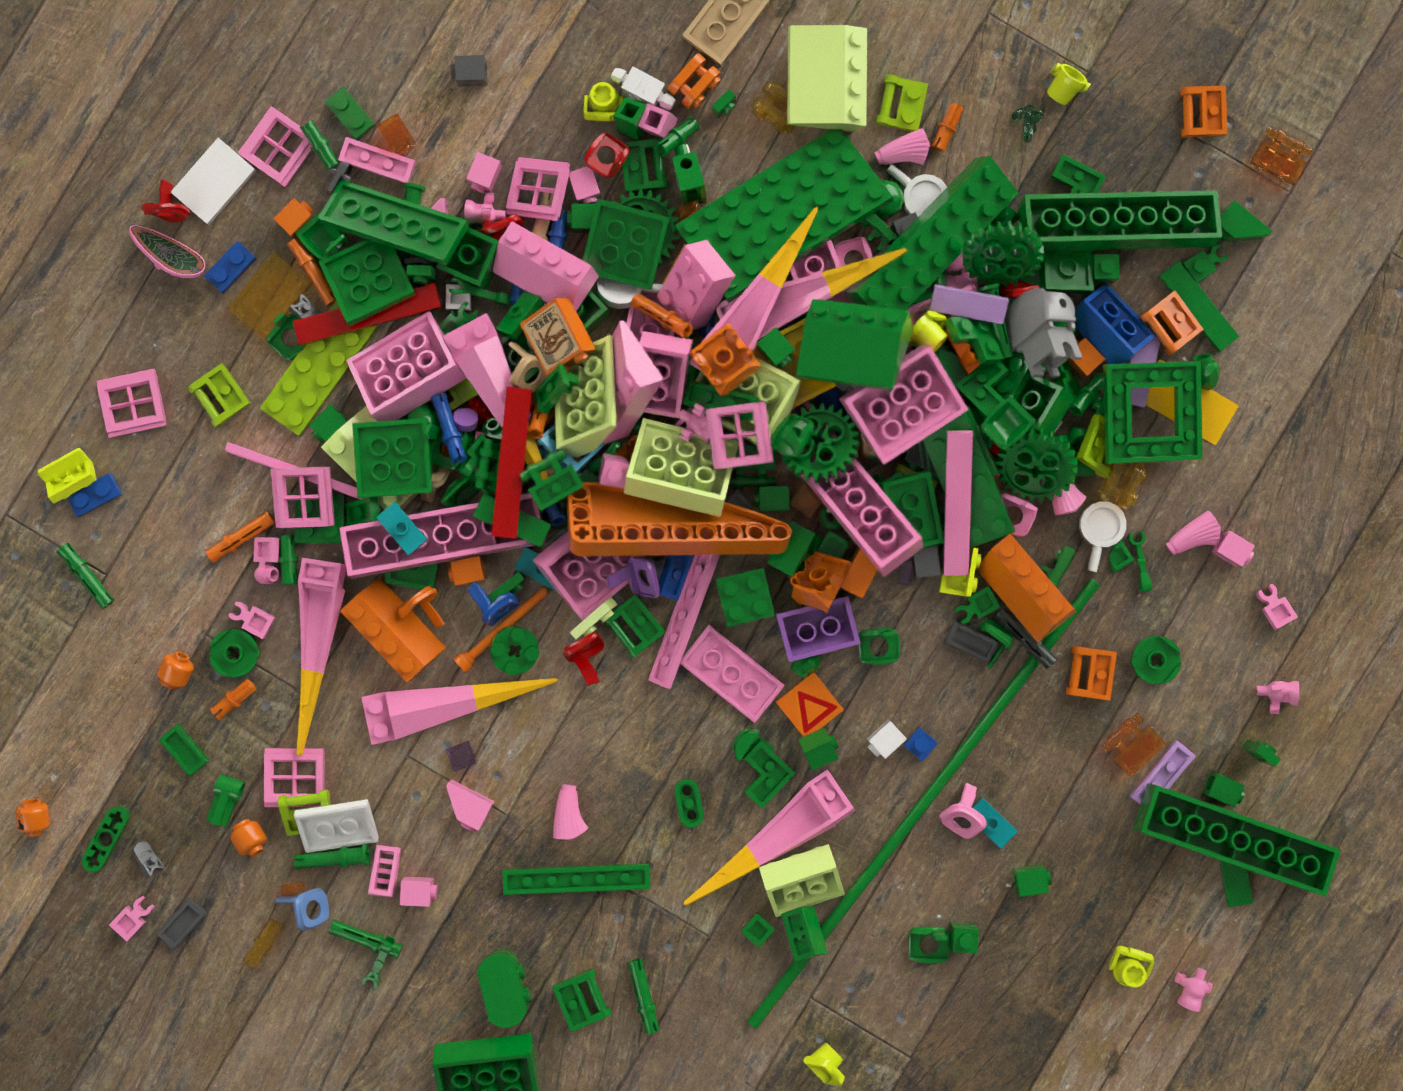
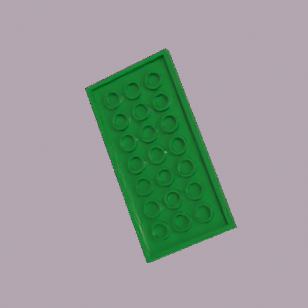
[675,129,893,303]

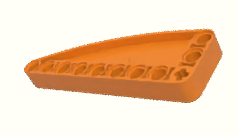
[567,482,792,556]

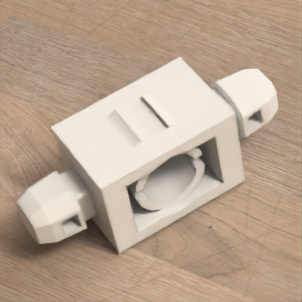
[611,66,675,110]

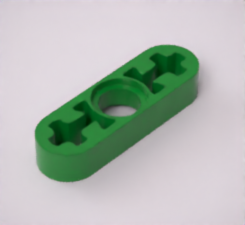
[82,806,131,872]

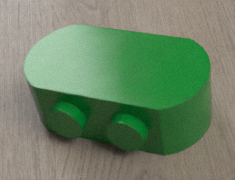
[477,950,532,1028]

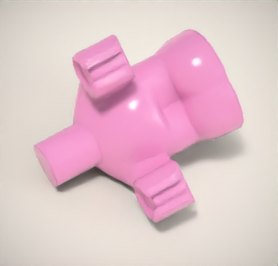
[464,192,506,225]
[945,266,985,292]
[678,404,710,444]
[1257,681,1299,714]
[1174,968,1213,1012]

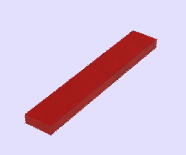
[293,283,442,346]
[491,387,532,539]

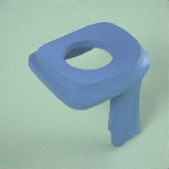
[275,888,329,931]

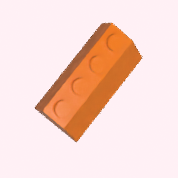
[976,534,1076,643]
[340,577,447,683]

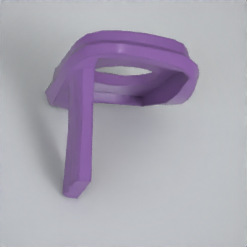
[607,557,660,598]

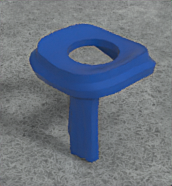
[467,581,520,626]

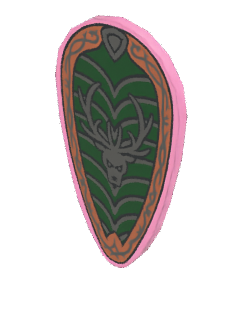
[129,225,205,278]

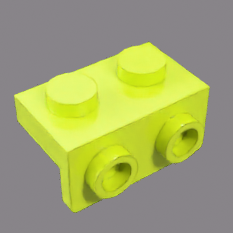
[38,448,97,504]
[939,548,981,597]

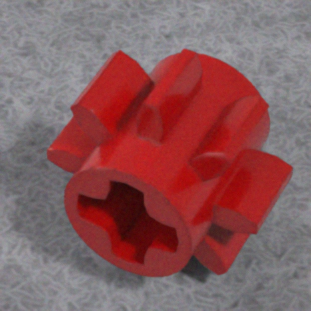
[465,396,493,426]

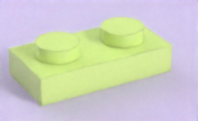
[570,597,618,639]

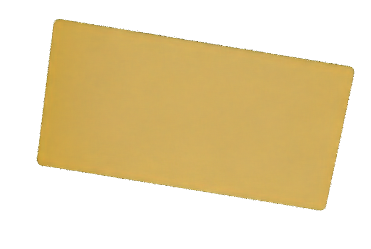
[1146,360,1239,445]

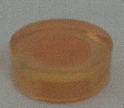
[280,881,306,895]

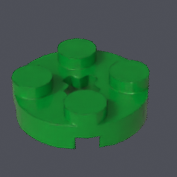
[490,625,539,676]
[209,629,261,677]
[1130,635,1181,684]

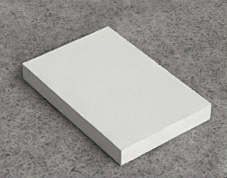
[171,138,257,225]
[294,799,379,853]

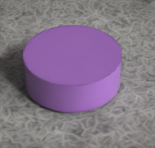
[453,408,478,432]

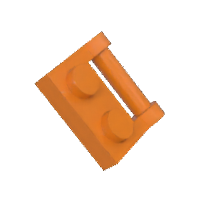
[1180,86,1227,138]
[1140,290,1204,356]
[1065,646,1117,700]

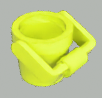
[1047,63,1091,105]
[584,82,624,122]
[908,311,948,353]
[1108,946,1154,988]
[803,1042,845,1086]

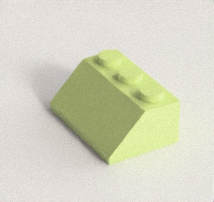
[759,844,845,917]

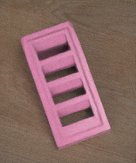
[368,845,401,898]

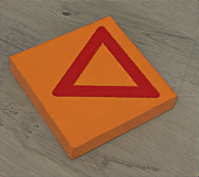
[775,673,844,737]

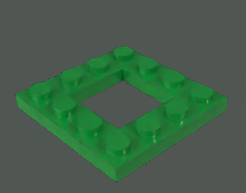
[1103,361,1203,464]

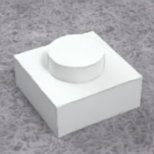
[446,284,471,311]

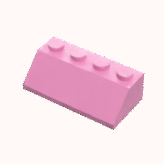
[493,222,599,311]

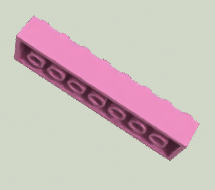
[790,401,923,577]
[340,493,545,579]

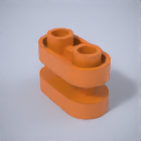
[667,53,721,110]

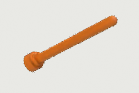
[453,587,549,673]

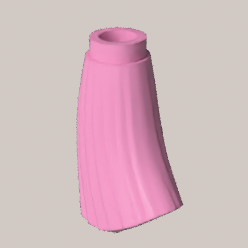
[874,128,930,166]
[1049,468,1087,516]
[1165,510,1221,556]
[553,784,588,840]

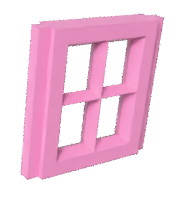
[238,106,312,188]
[506,157,570,221]
[97,369,167,438]
[706,401,773,469]
[271,467,335,528]
[264,748,325,807]

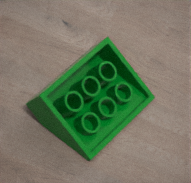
[796,299,913,391]
[432,1033,540,1091]

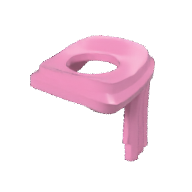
[835,237,873,266]
[1001,493,1038,537]
[939,783,987,839]

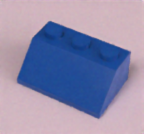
[1073,283,1156,364]

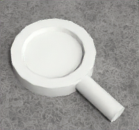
[886,164,947,216]
[596,277,663,309]
[1079,502,1126,572]

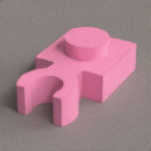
[1256,584,1298,631]
[228,602,277,639]
[109,896,155,942]

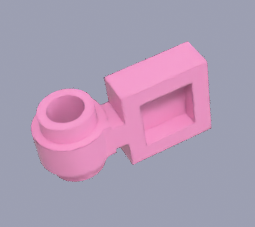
[253,537,280,584]

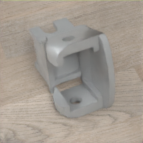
[1004,288,1082,378]

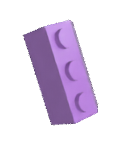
[776,596,861,662]

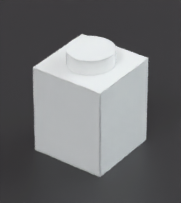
[867,719,907,759]

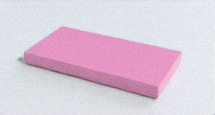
[680,625,785,723]

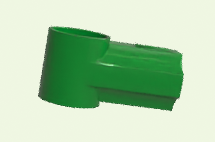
[206,774,245,827]

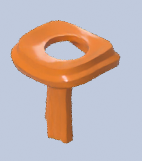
[397,586,445,628]

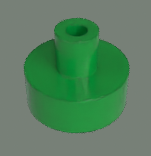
[1067,426,1087,452]

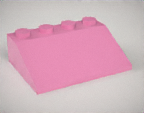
[346,311,467,422]
[603,321,663,444]
[839,344,968,464]
[532,519,654,621]

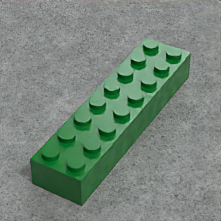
[844,156,1019,310]
[1017,190,1222,251]
[1132,783,1341,897]

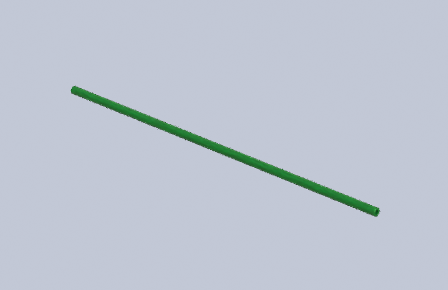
[747,578,1100,1029]

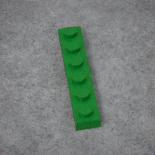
[502,863,650,895]

